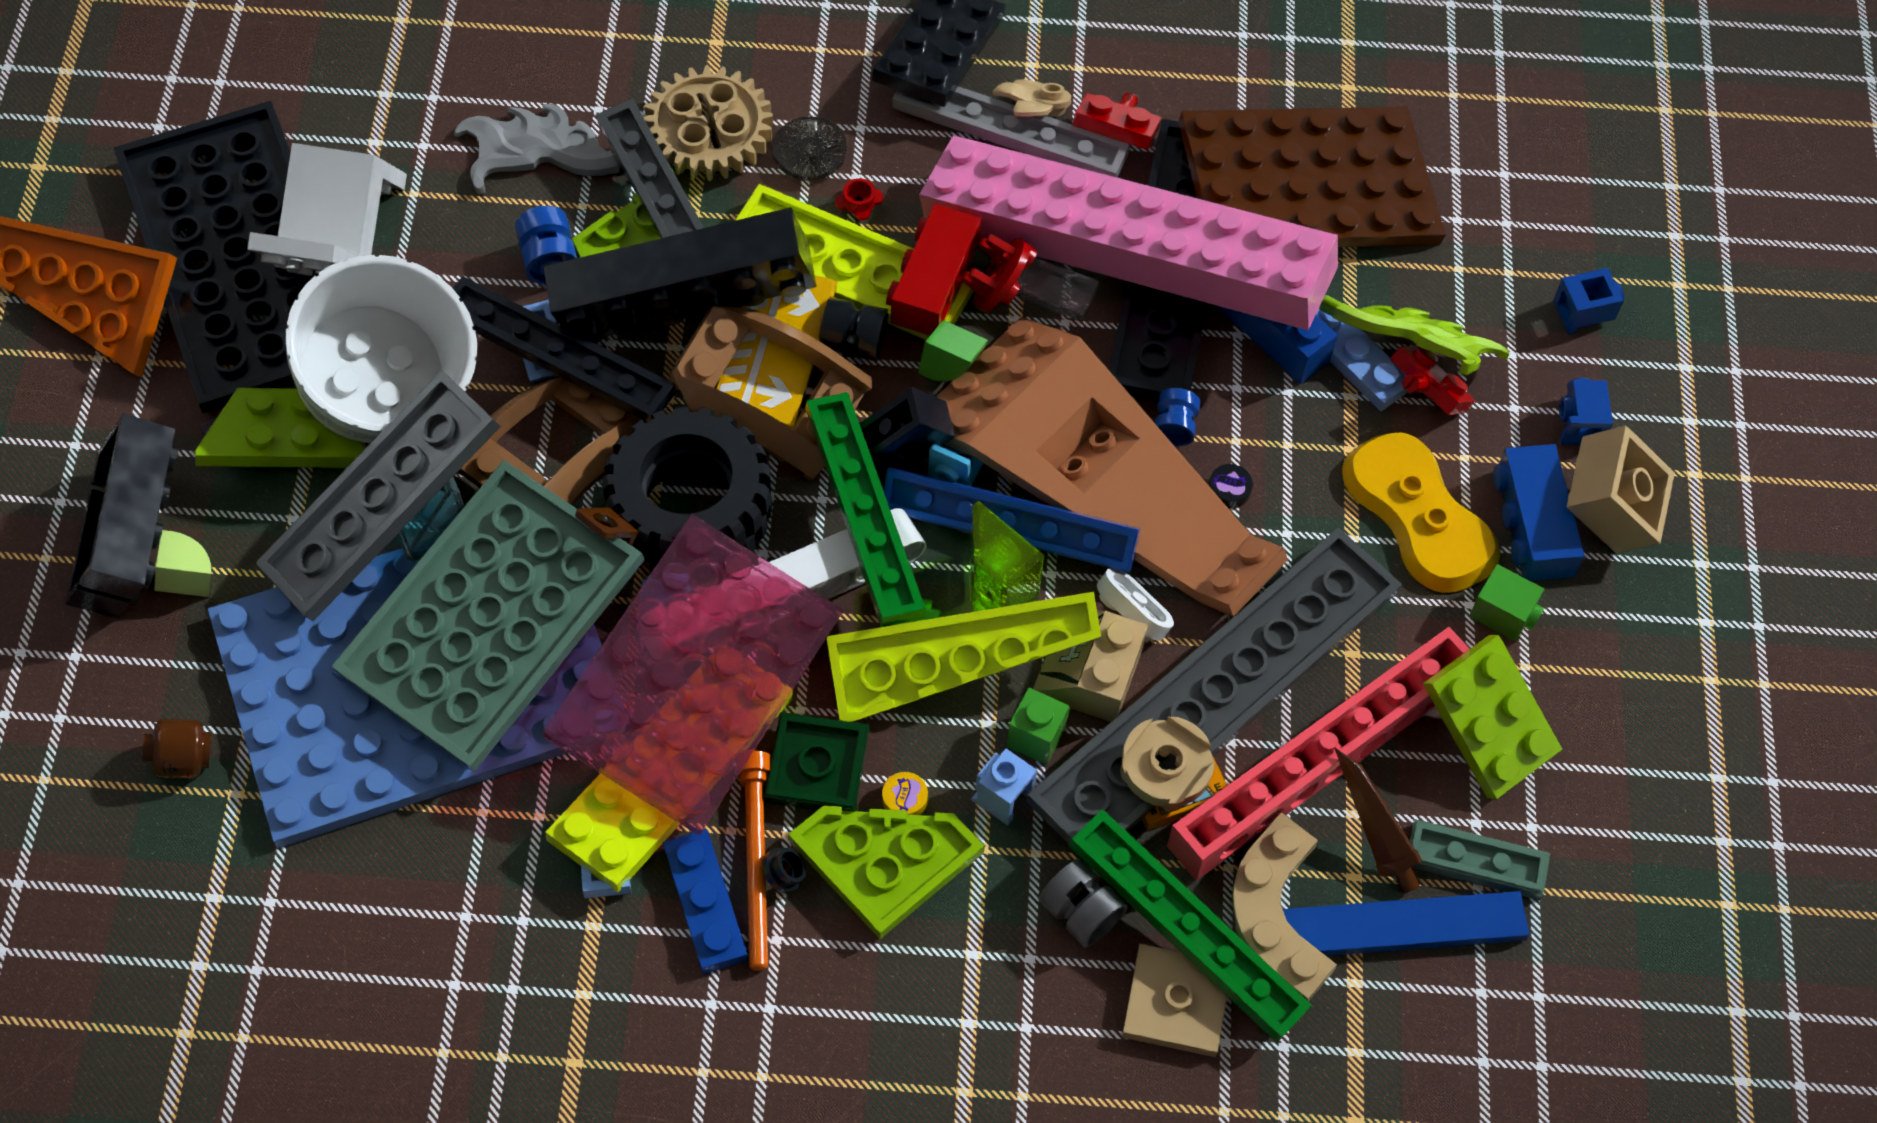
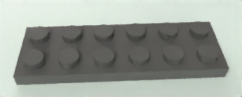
[256,370,501,621]

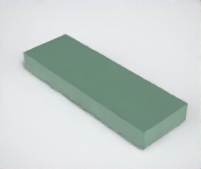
[1409,819,1550,900]

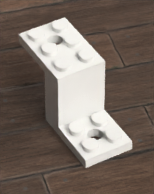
[247,143,407,276]

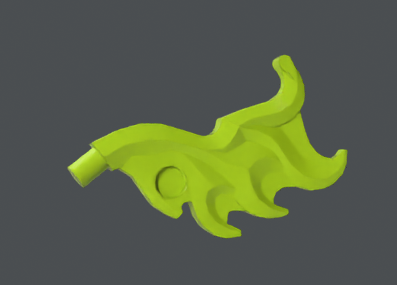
[1319,295,1509,375]

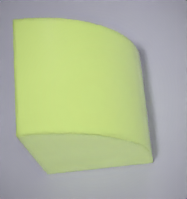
[154,530,211,597]

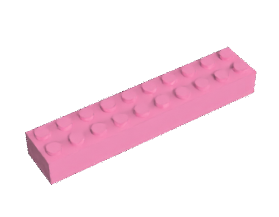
[919,135,1338,330]

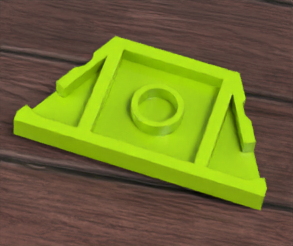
[195,388,365,468]

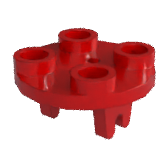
[961,234,1037,313]

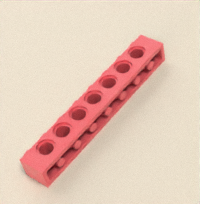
[1167,627,1470,881]

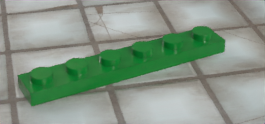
[806,392,926,627]
[1068,809,1312,1043]

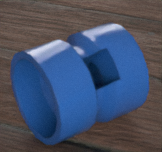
[515,206,577,284]

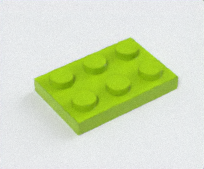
[1423,635,1562,799]

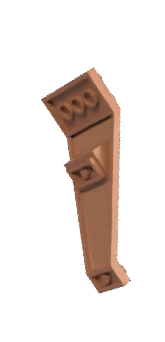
[936,317,1288,617]

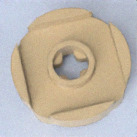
[1120,717,1214,811]

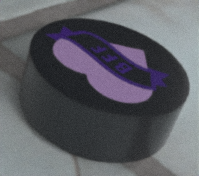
[1209,464,1253,508]

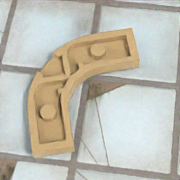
[1232,812,1337,1002]

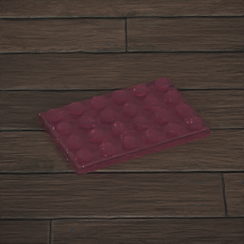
[542,514,844,836]

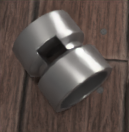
[1038,858,1128,948]

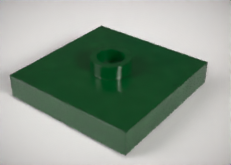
[764,712,870,811]

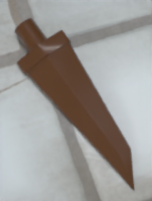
[1334,747,1422,893]

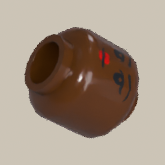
[142,718,211,779]

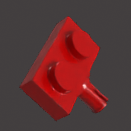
[1073,92,1162,150]
[1390,345,1476,415]

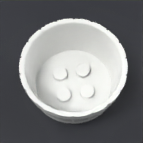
[286,255,477,443]

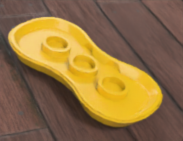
[1342,432,1500,593]

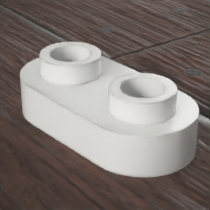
[1097,568,1174,641]

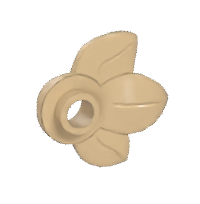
[992,79,1072,117]

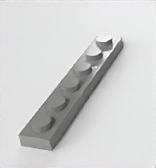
[892,86,1130,178]

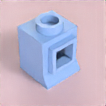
[971,749,1037,826]

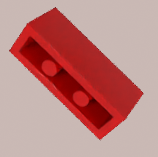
[886,203,981,335]

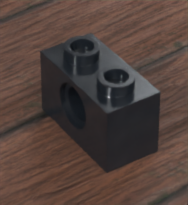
[859,387,955,476]

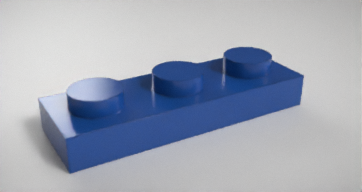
[663,829,748,974]

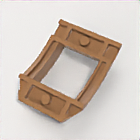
[669,306,872,481]
[458,376,646,506]

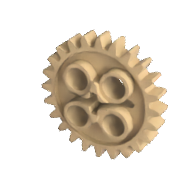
[643,65,773,181]

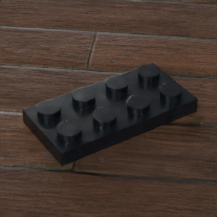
[872,0,1006,107]

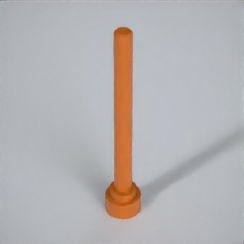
[735,751,771,971]

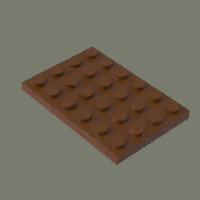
[1178,107,1446,247]

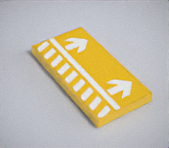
[717,275,837,429]

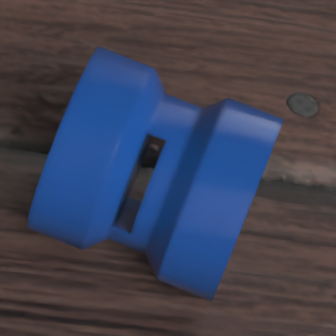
[1154,388,1201,446]

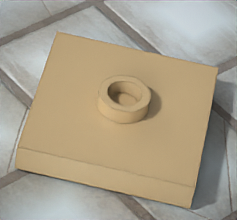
[1122,944,1227,1057]

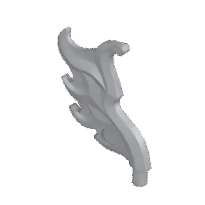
[454,103,622,195]

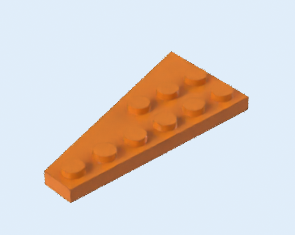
[0,216,177,378]

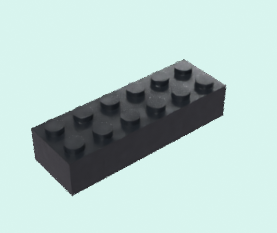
[544,207,817,343]

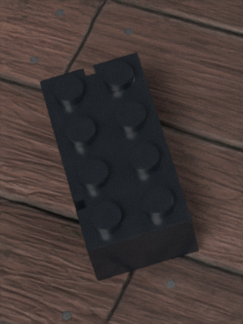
[65,413,178,619]

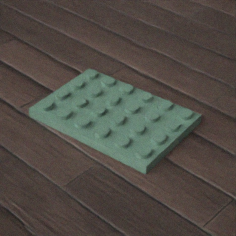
[331,460,645,772]

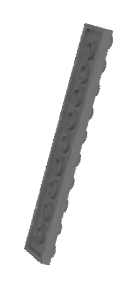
[1026,527,1402,844]

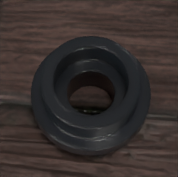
[762,847,807,894]

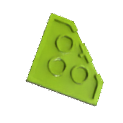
[788,806,985,939]

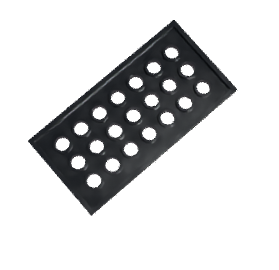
[113,100,318,413]

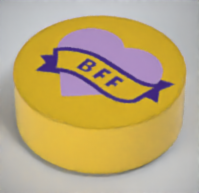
[882,772,928,815]

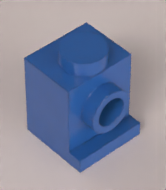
[1553,268,1624,334]
[1559,377,1613,445]

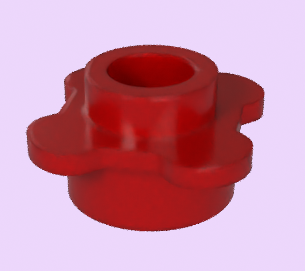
[835,178,883,221]

